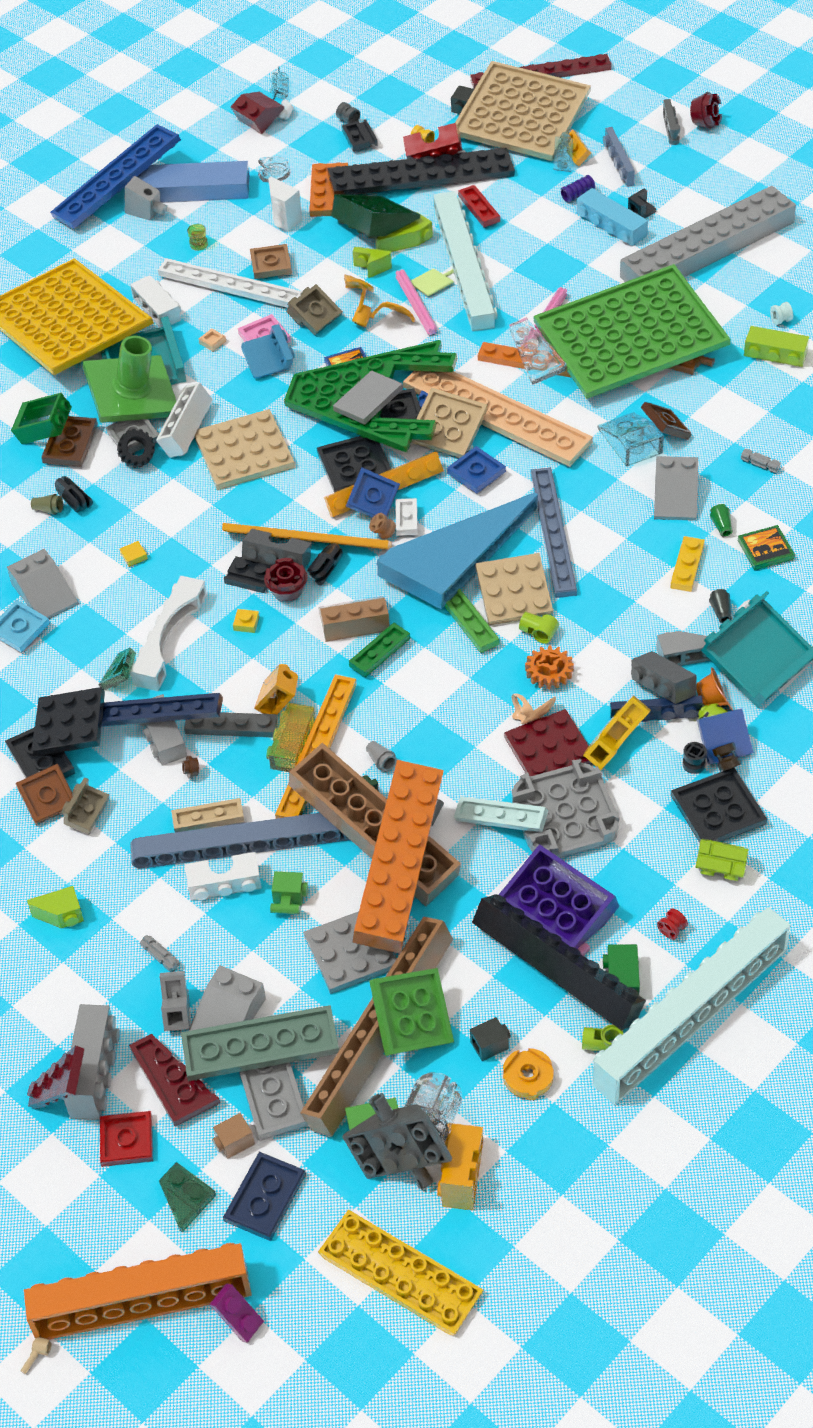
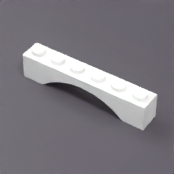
[130,576,207,691]

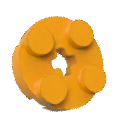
[503,1048,553,1101]

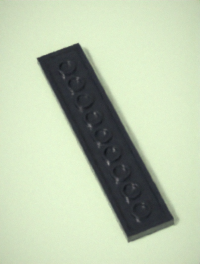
[328,148,515,195]

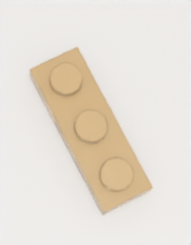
[171,798,245,832]

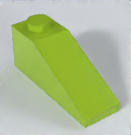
[376,212,433,252]

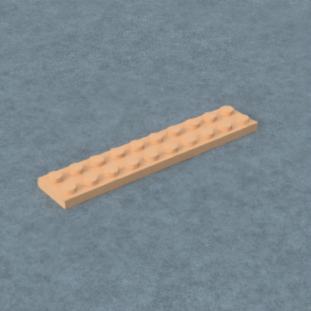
[403,371,593,467]

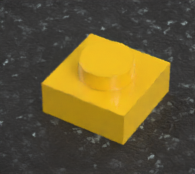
[233,609,260,633]

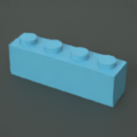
[577,188,648,246]

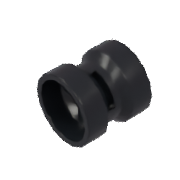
[682,742,707,774]

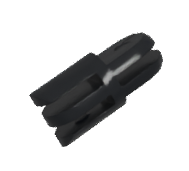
[55,476,93,513]
[307,543,343,586]

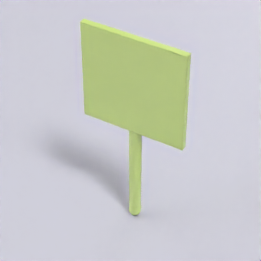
[411,268,454,296]

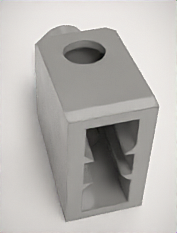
[125,176,168,220]

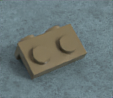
[61,777,110,835]

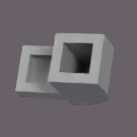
[159,971,190,1031]

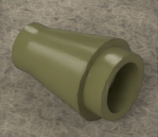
[31,494,63,515]

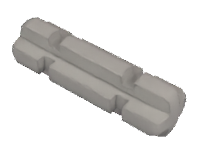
[741,448,781,473]
[140,935,180,972]

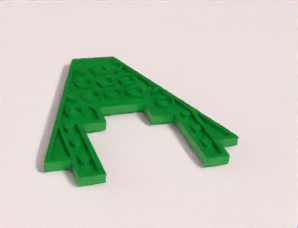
[284,340,458,452]

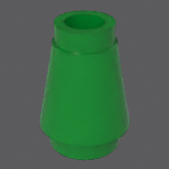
[710,504,733,537]

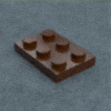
[41,416,98,467]

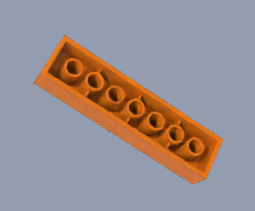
[352,760,444,954]
[23,1243,252,1340]

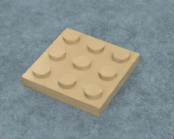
[411,387,488,458]
[475,553,553,625]

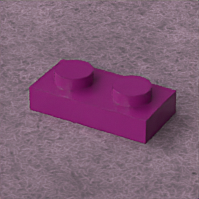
[209,1283,264,1343]

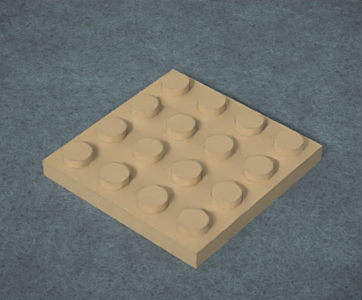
[195,409,295,490]

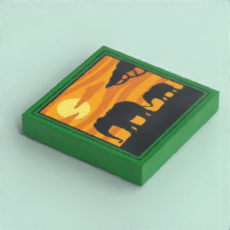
[737,525,795,570]

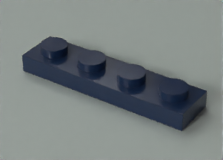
[610,696,703,722]

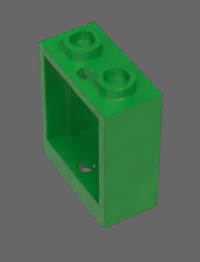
[11,393,72,444]

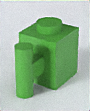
[270,871,308,914]

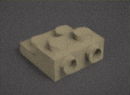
[286,284,343,335]

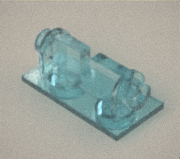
[270,66,289,100]
[553,132,573,172]

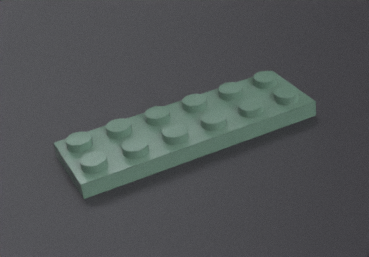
[181,1005,339,1081]

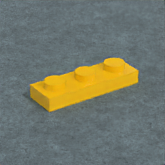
[670,536,705,592]

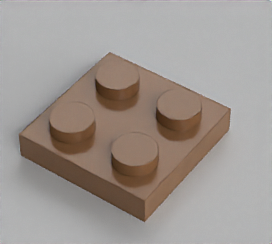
[250,244,292,279]

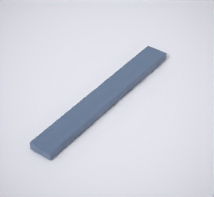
[531,467,577,598]

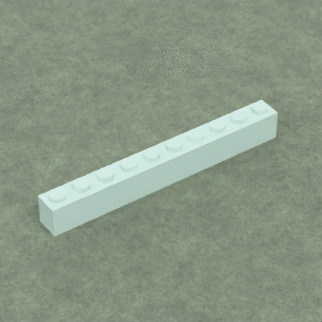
[433,191,498,331]

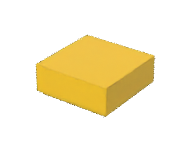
[119,541,148,567]

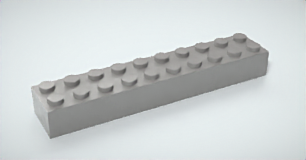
[620,185,796,282]

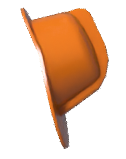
[697,667,733,711]

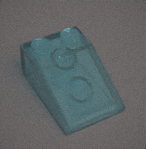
[597,412,664,467]

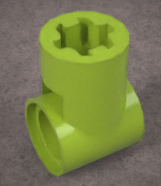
[519,612,560,644]
[582,1025,623,1051]

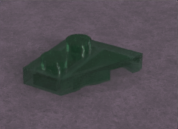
[98,647,136,690]
[159,1162,216,1233]

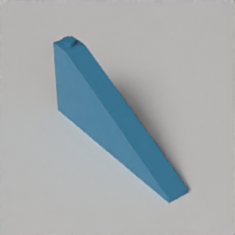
[376,492,538,609]

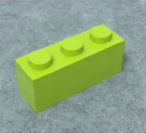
[744,326,810,367]

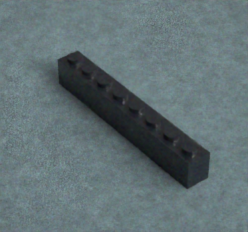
[472,894,646,1030]

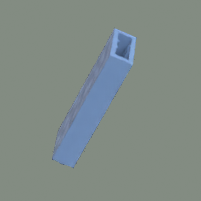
[137,161,250,202]

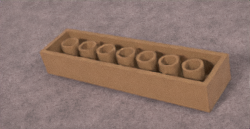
[288,743,461,906]

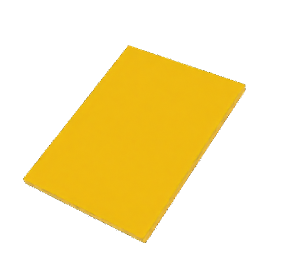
[0,258,154,375]

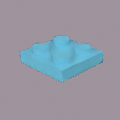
[0,600,50,653]

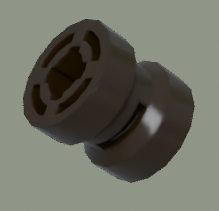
[712,742,742,772]

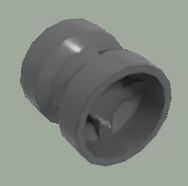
[336,102,361,124]

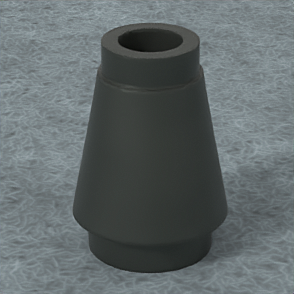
[709,589,732,623]

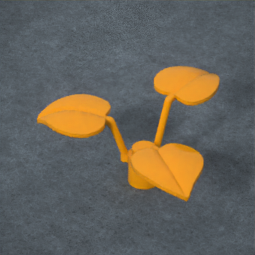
[344,274,415,327]

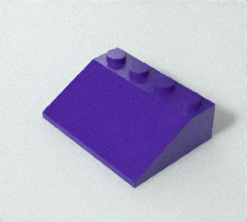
[499,844,619,949]

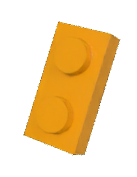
[561,129,591,166]

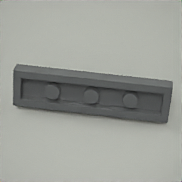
[184,712,277,738]

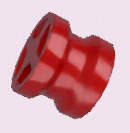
[657,908,688,940]

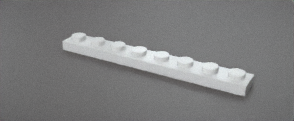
[158,258,302,308]

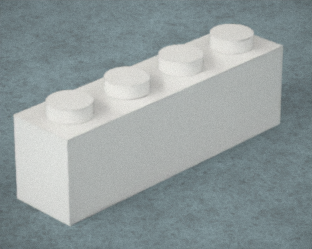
[156,382,213,458]

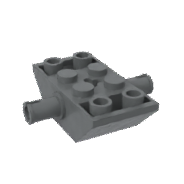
[342,1093,453,1189]

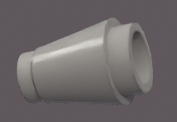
[366,741,397,771]

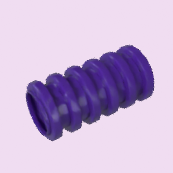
[560,175,595,203]

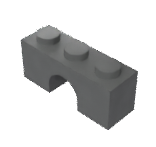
[242,529,311,569]

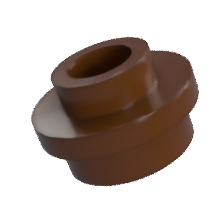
[182,756,199,779]

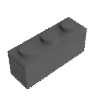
[631,651,697,704]

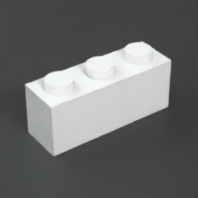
[130,275,181,328]

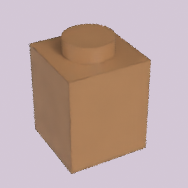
[212,1113,255,1159]

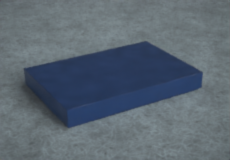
[223,1151,306,1241]

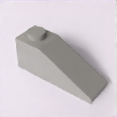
[656,631,711,666]

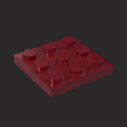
[504,709,593,777]

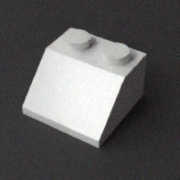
[268,177,302,231]

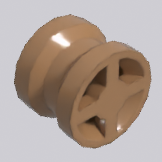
[369,513,396,540]

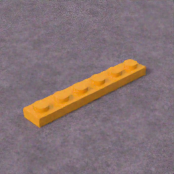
[324,452,444,517]

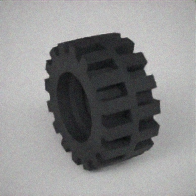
[117,428,155,468]

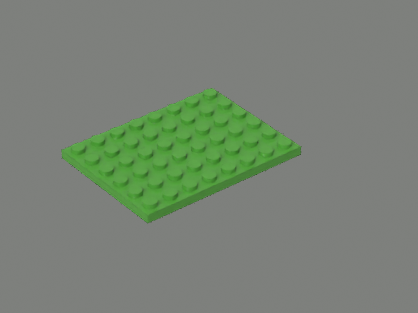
[533,264,731,399]

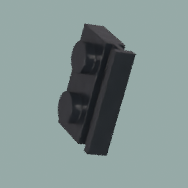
[342,119,378,152]
[224,556,271,593]

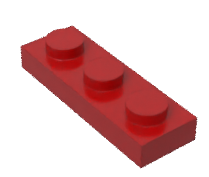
[458,184,500,227]

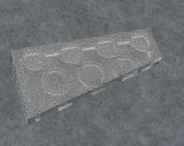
[509,317,567,385]

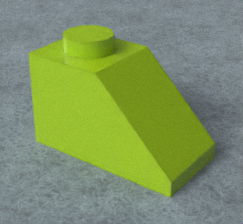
[27,886,84,928]

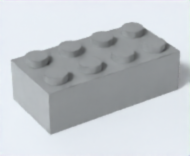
[64,1004,120,1120]

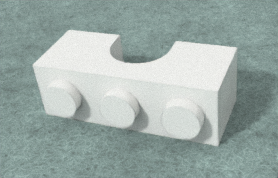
[185,852,262,901]

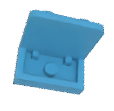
[241,324,295,379]

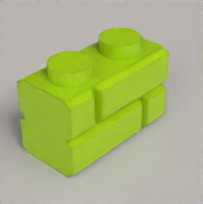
[695,839,750,881]

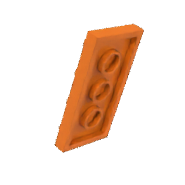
[309,162,349,217]

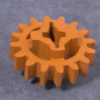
[525,645,574,690]

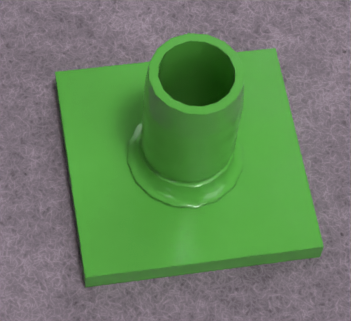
[83,336,177,423]

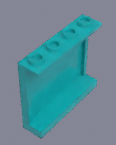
[101,316,186,385]
[701,591,813,708]

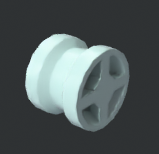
[770,302,793,325]

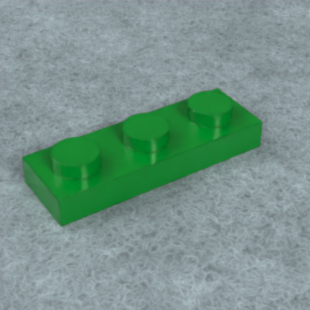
[349,623,410,677]

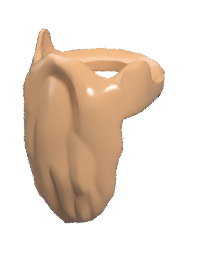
[511,693,556,725]

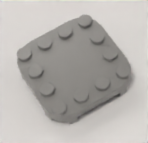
[512,759,620,858]

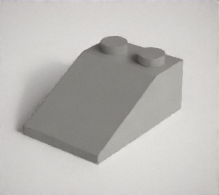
[654,456,698,521]
[7,549,79,619]
[188,965,266,1031]

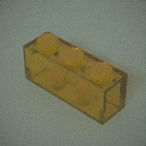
[266,703,316,772]

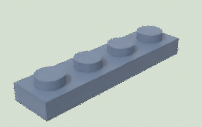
[603,127,635,187]

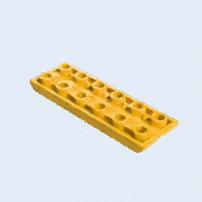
[318,1209,484,1336]

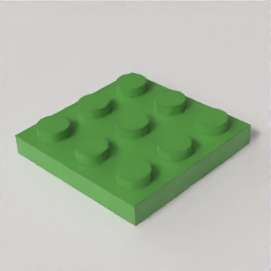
[369,968,454,1056]

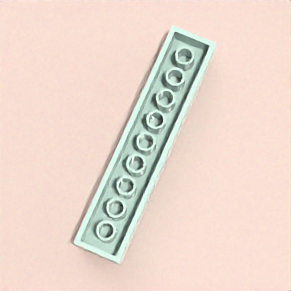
[593,907,791,1105]

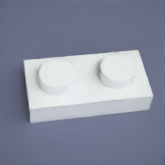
[396,498,418,536]

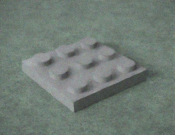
[303,911,396,994]

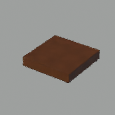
[640,402,692,440]

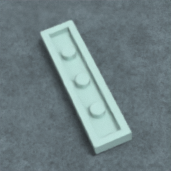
[454,796,548,833]

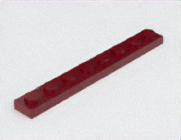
[470,54,611,89]

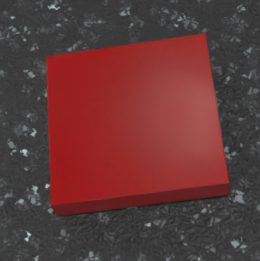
[100,1111,153,1167]

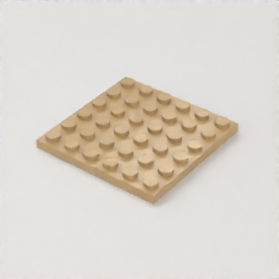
[455,61,591,161]

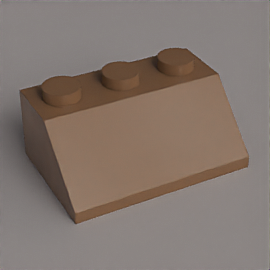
[318,596,390,642]

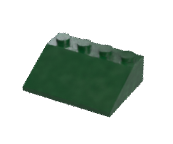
[331,194,420,239]

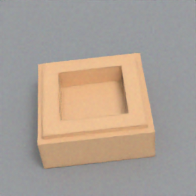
[198,328,226,352]

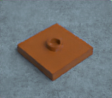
[15,764,73,825]

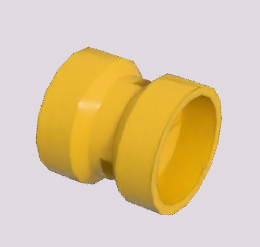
[410,125,435,143]

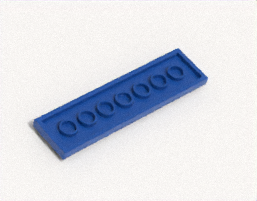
[50,124,181,229]

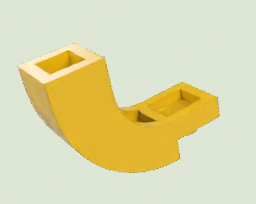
[583,695,651,770]

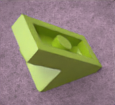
[352,246,392,278]

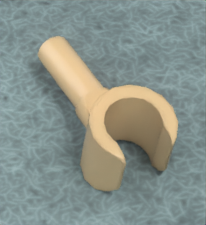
[20,1337,52,1375]

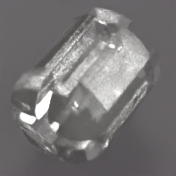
[403,1072,463,1142]

